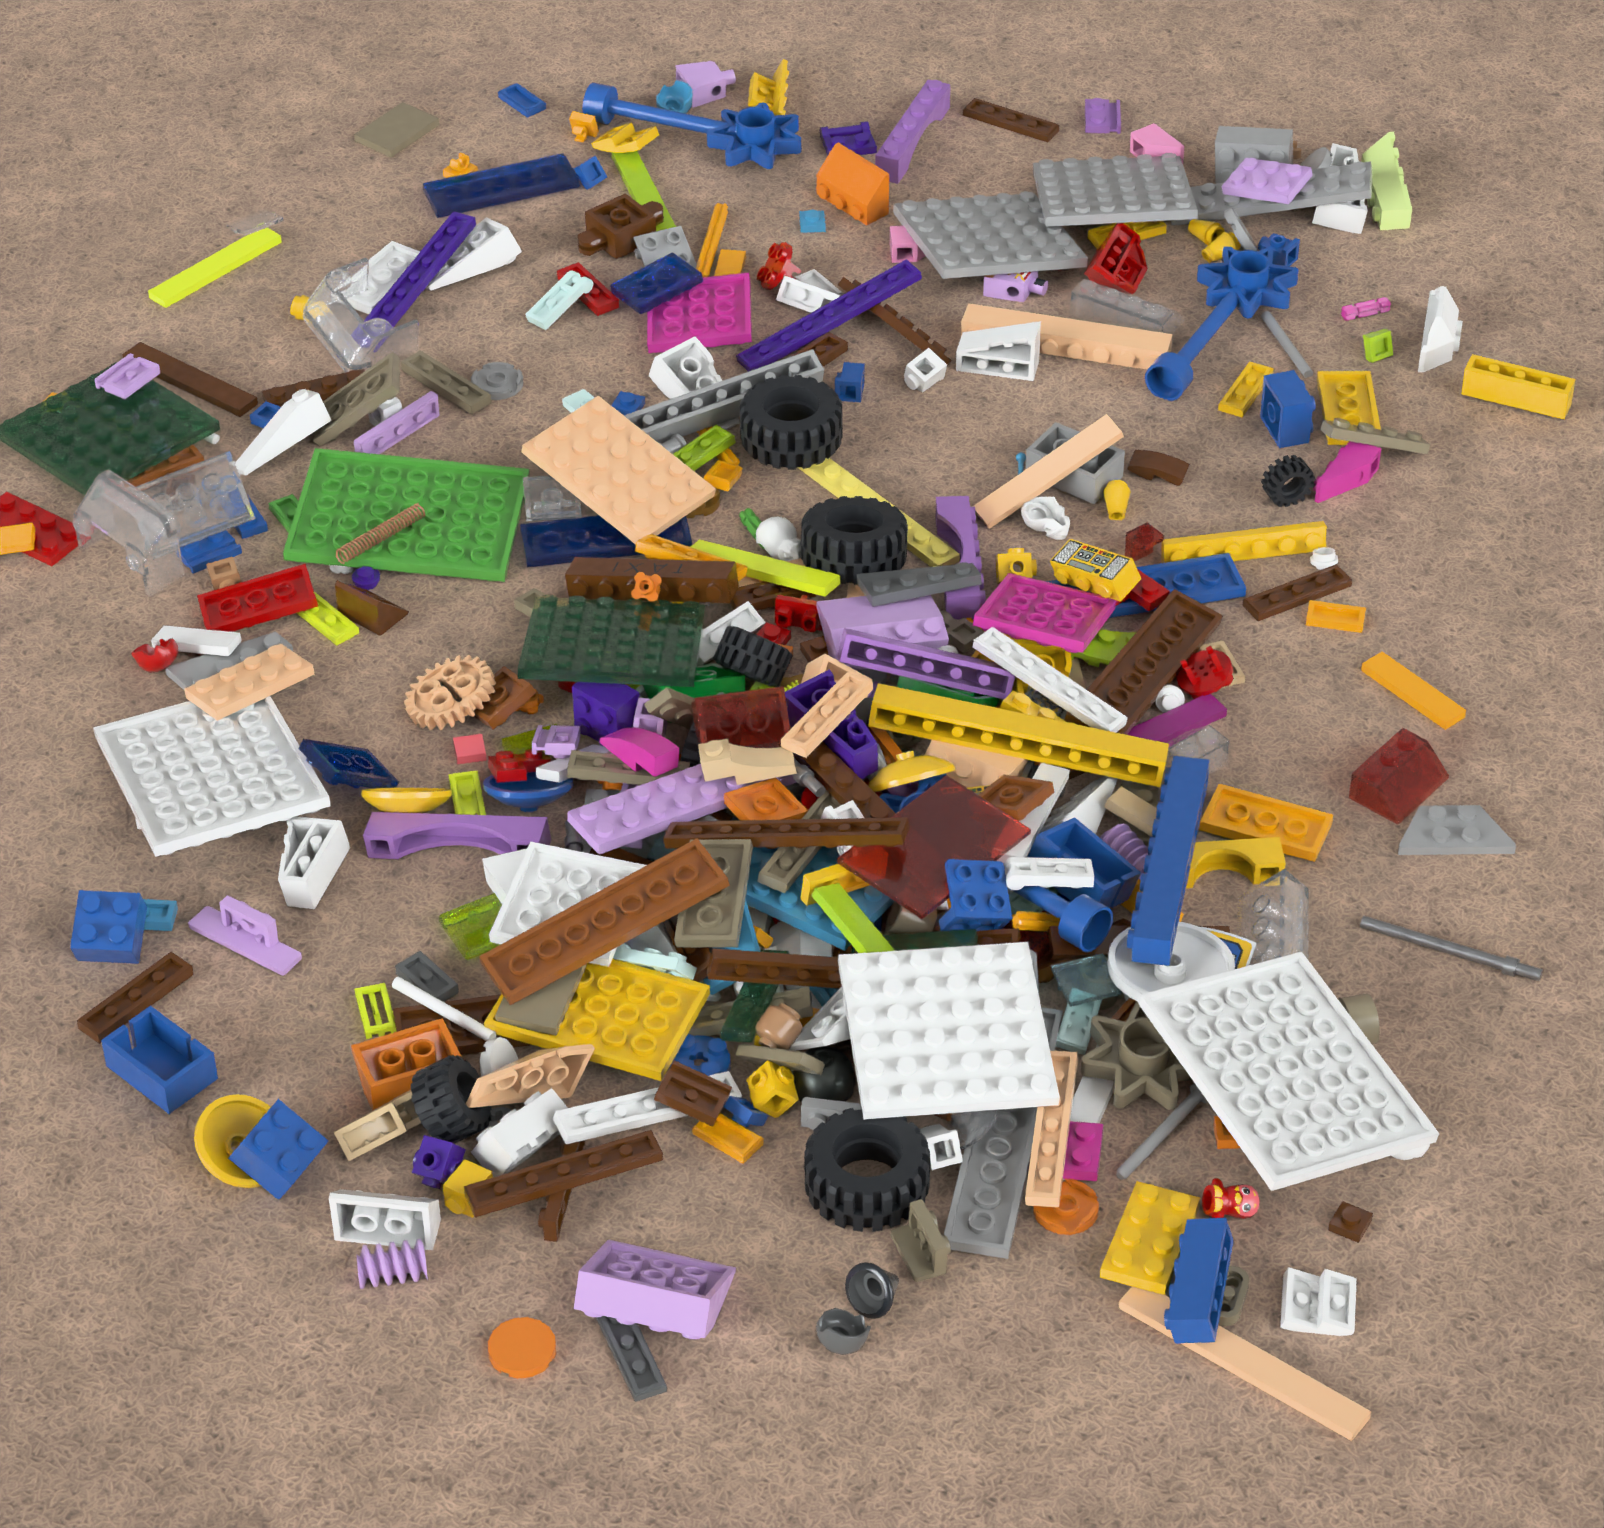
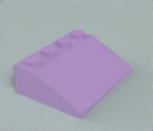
[816,595,949,670]
[574,1240,736,1339]

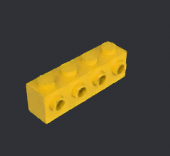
[1461,354,1576,420]

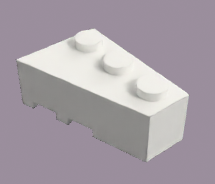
[471,1088,568,1177]

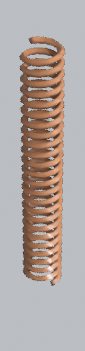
[336,503,425,564]

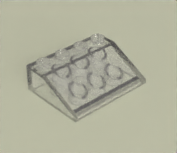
[127,451,256,559]

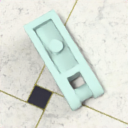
[525,270,593,330]
[613,943,697,980]

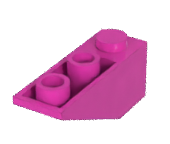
[1313,441,1381,503]

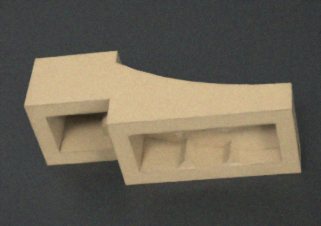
[698,739,797,785]
[334,1090,421,1161]

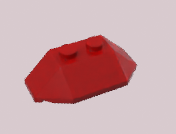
[1084,223,1148,294]

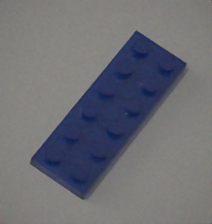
[423,153,580,218]
[520,515,692,568]

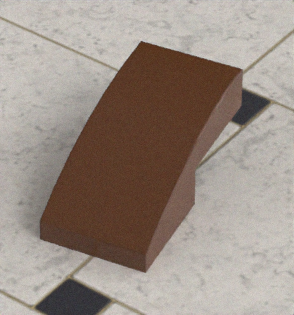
[1127,450,1190,486]

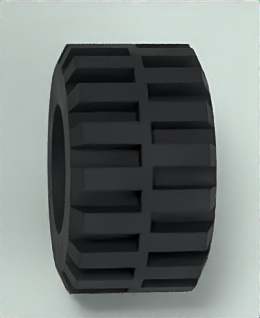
[713,626,793,688]
[411,1055,492,1144]

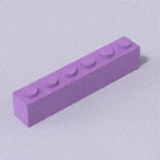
[837,628,1015,699]

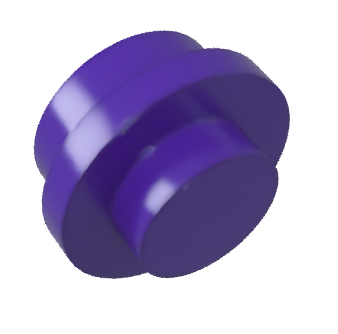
[352,566,380,590]

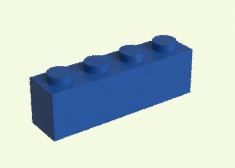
[1164,1218,1234,1344]

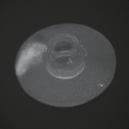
[944,1110,997,1150]

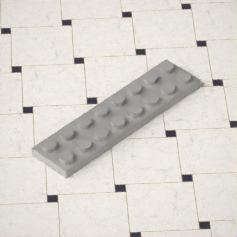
[1171,161,1372,225]

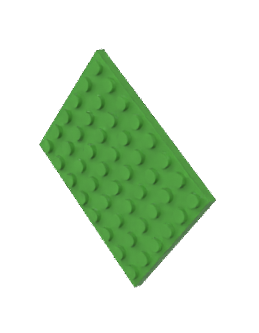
[283,448,530,582]

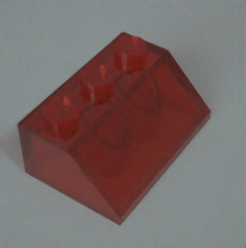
[691,686,790,748]
[1349,728,1449,825]

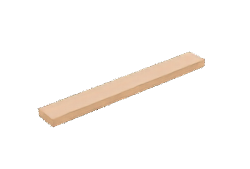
[1119,1286,1371,1441]

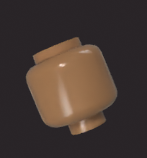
[755,1003,803,1050]

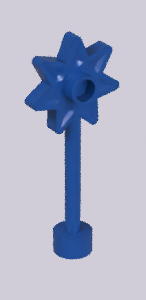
[582,82,802,169]
[1145,246,1299,401]
[880,778,1113,952]

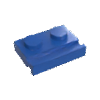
[173,525,242,574]

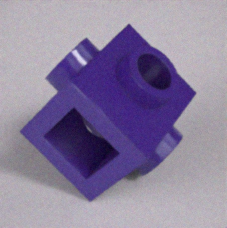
[412,1135,466,1189]

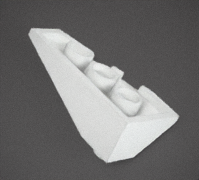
[426,217,522,291]

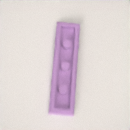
[354,391,439,454]

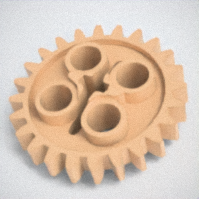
[404,655,496,730]

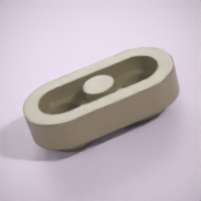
[1218,1266,1249,1326]

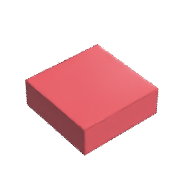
[453,734,487,764]

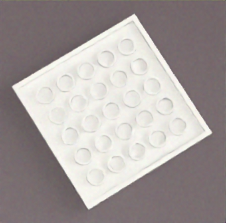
[838,942,1060,1119]

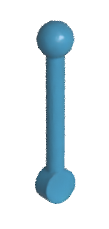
[1016,452,1026,475]

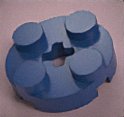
[668,1034,731,1076]

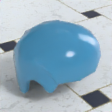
[656,80,693,114]

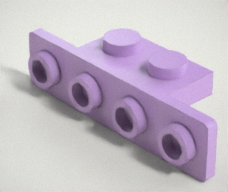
[188,895,302,976]

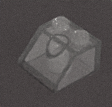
[523,476,582,522]
[1163,725,1230,775]

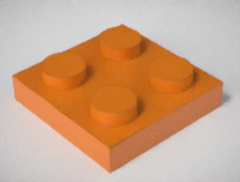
[724,778,808,821]

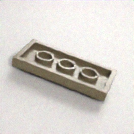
[313,352,400,446]
[674,839,753,947]

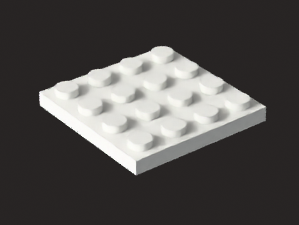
[489,842,647,967]

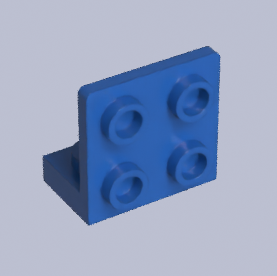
[939,859,1013,932]

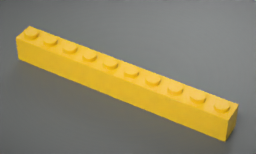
[868,683,1169,787]

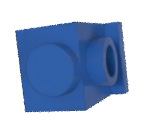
[1258,233,1300,266]
[835,362,865,403]

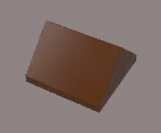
[335,580,409,636]

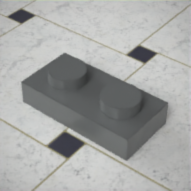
[395,951,459,1002]

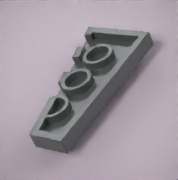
[857,562,982,607]

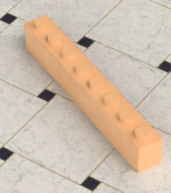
[961,303,1173,370]

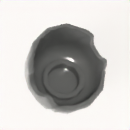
[816,1308,871,1355]

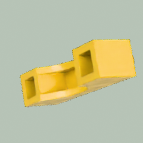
[1186,837,1286,889]

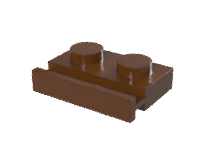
[654,1060,732,1127]

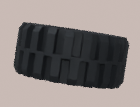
[740,375,843,470]
[801,496,908,585]
[804,1108,930,1232]

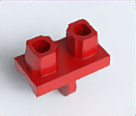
[774,594,823,633]

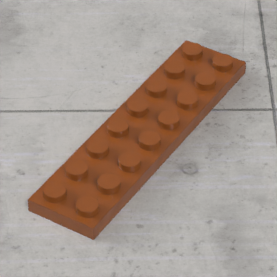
[479,838,730,1005]

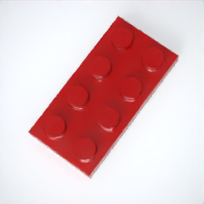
[0,491,89,566]
[197,563,318,632]

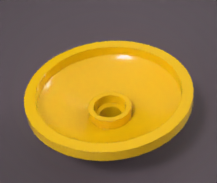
[868,751,956,792]
[361,787,452,813]
[194,1094,271,1188]

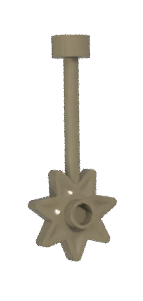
[1081,994,1380,1110]

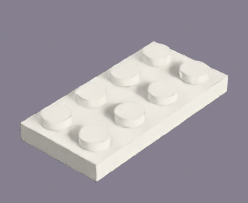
[331,241,420,314]

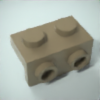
[891,1199,951,1282]

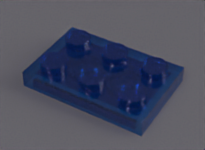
[610,252,703,315]
[298,739,399,789]

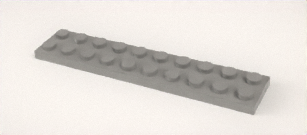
[944,1007,1063,1259]

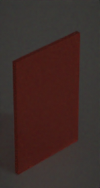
[837,775,1031,919]

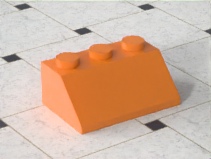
[816,142,889,226]
[351,1018,462,1111]

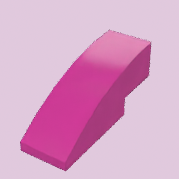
[600,727,679,777]

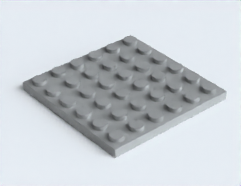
[1033,153,1198,227]
[893,191,1088,279]

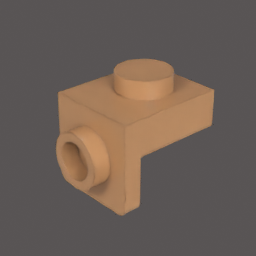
[206,557,241,590]

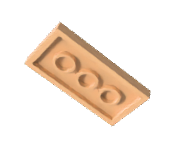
[185,644,315,720]

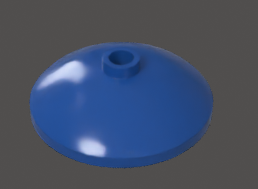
[483,772,573,812]

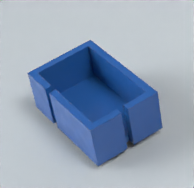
[1027,817,1141,908]
[101,1005,218,1114]

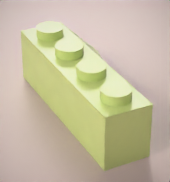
[1361,132,1412,230]

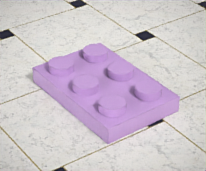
[1222,158,1313,204]

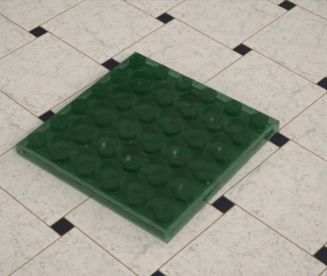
[0,362,220,500]
[518,594,706,687]

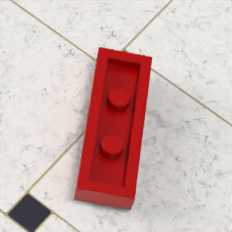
[557,262,619,316]

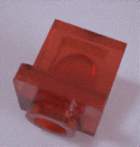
[1125,522,1164,562]

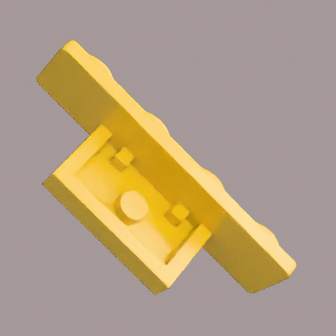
[748,59,789,116]

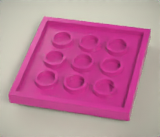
[647,273,752,353]
[973,573,1116,653]

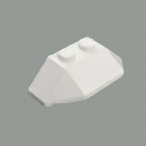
[1418,286,1463,372]

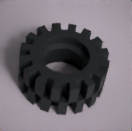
[1261,455,1316,507]

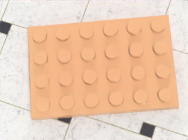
[521,396,716,544]

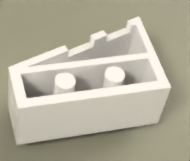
[956,321,1041,381]
[278,816,350,909]

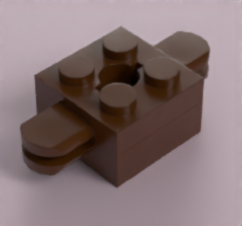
[577,193,664,259]

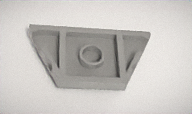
[1398,805,1516,855]

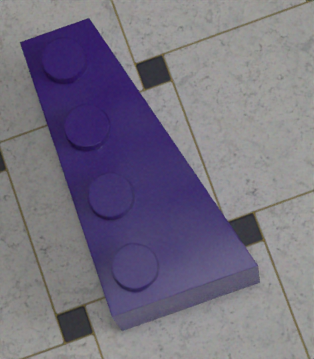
[782,669,878,779]

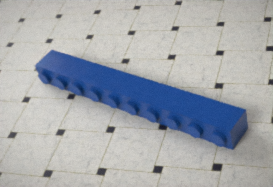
[1127,756,1209,966]

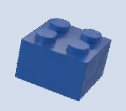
[1260,370,1316,448]
[70,890,147,964]
[228,1099,328,1199]

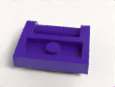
[819,121,877,155]

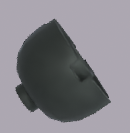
[792,1046,855,1102]

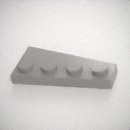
[166,631,293,690]

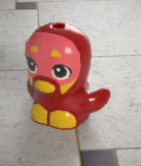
[1202,1178,1260,1219]

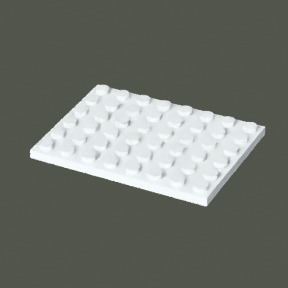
[93,696,331,857]
[1138,952,1439,1191]

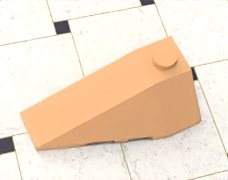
[466,1044,595,1108]

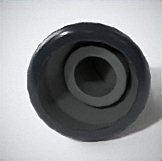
[845,1262,899,1319]

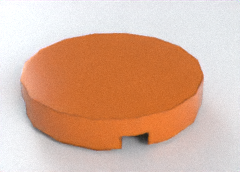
[1033,1179,1099,1235]
[488,1317,556,1379]

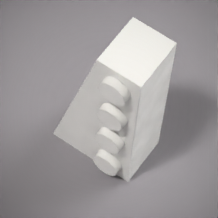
[1312,143,1368,234]

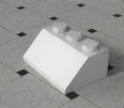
[329,1190,441,1250]

